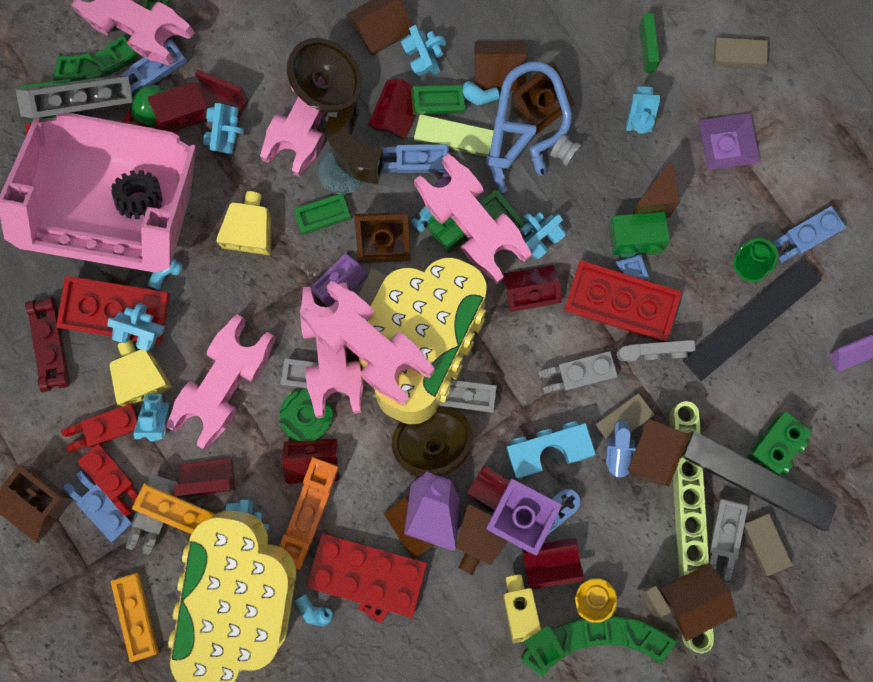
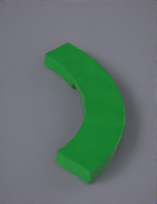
[53,0,171,81]
[520,616,677,677]

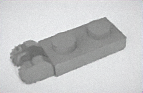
[616,340,695,362]
[538,351,618,394]
[126,474,179,555]
[708,498,748,581]

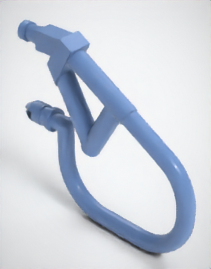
[485,61,572,193]

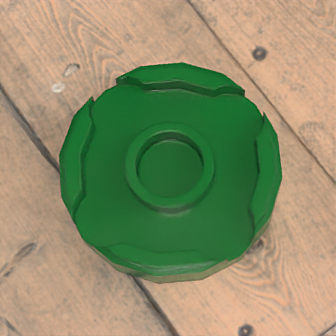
[280,389,333,441]

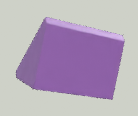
[486,479,562,556]

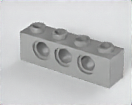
[15,75,133,118]

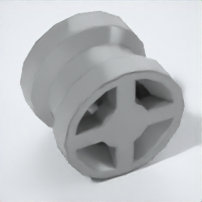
[550,134,582,167]

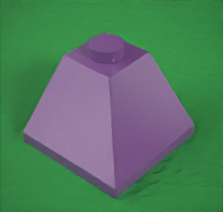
[699,113,760,170]
[404,472,461,551]

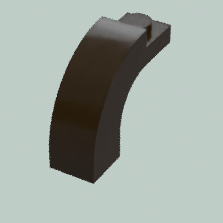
[327,101,385,185]

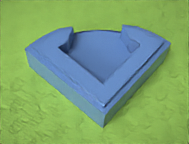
[615,254,650,281]

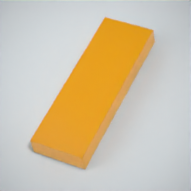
[131,483,215,534]
[110,573,159,662]

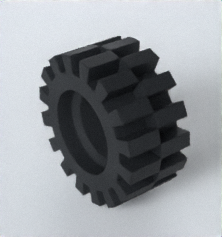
[111,170,163,219]

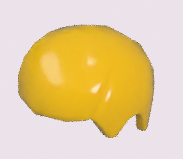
[575,578,618,622]

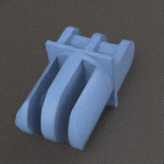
[606,420,636,478]

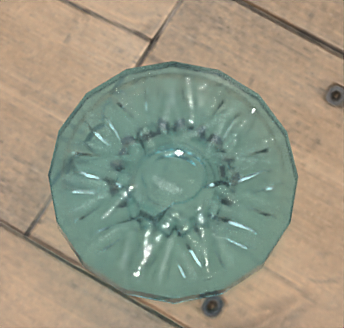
[317,150,363,194]

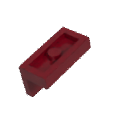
[195,70,249,121]
[368,79,415,139]
[148,82,208,132]
[503,265,562,312]
[281,439,340,484]
[174,458,235,497]
[466,465,510,512]
[522,538,585,589]

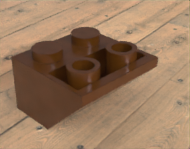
[0,465,72,543]

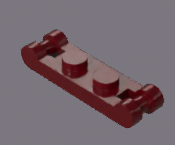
[25,296,70,393]

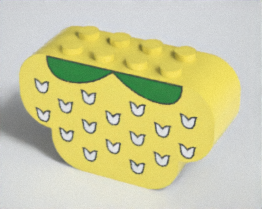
[359,258,486,424]
[168,510,296,682]

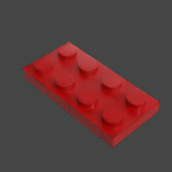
[564,260,682,342]
[56,276,171,345]
[306,534,428,618]

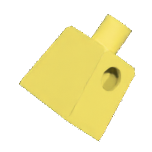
[216,191,271,255]
[110,340,172,407]
[503,575,541,643]

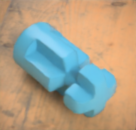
[411,206,432,232]

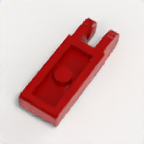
[61,403,138,453]
[77,444,139,517]

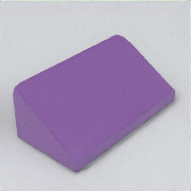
[311,253,368,307]
[829,335,873,371]

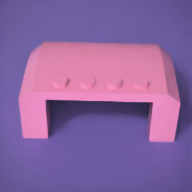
[0,113,195,273]

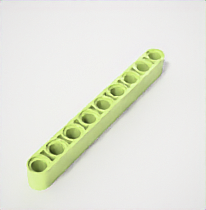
[669,401,714,653]

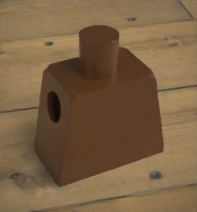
[456,505,507,575]

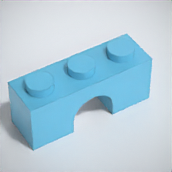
[506,421,596,480]

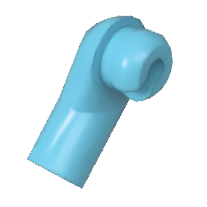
[462,81,500,106]
[147,258,182,291]
[294,594,333,626]

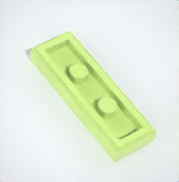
[414,114,493,157]

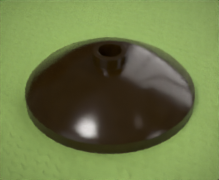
[287,38,362,113]
[392,406,473,477]

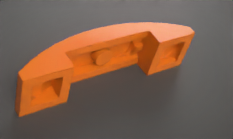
[279,457,339,570]

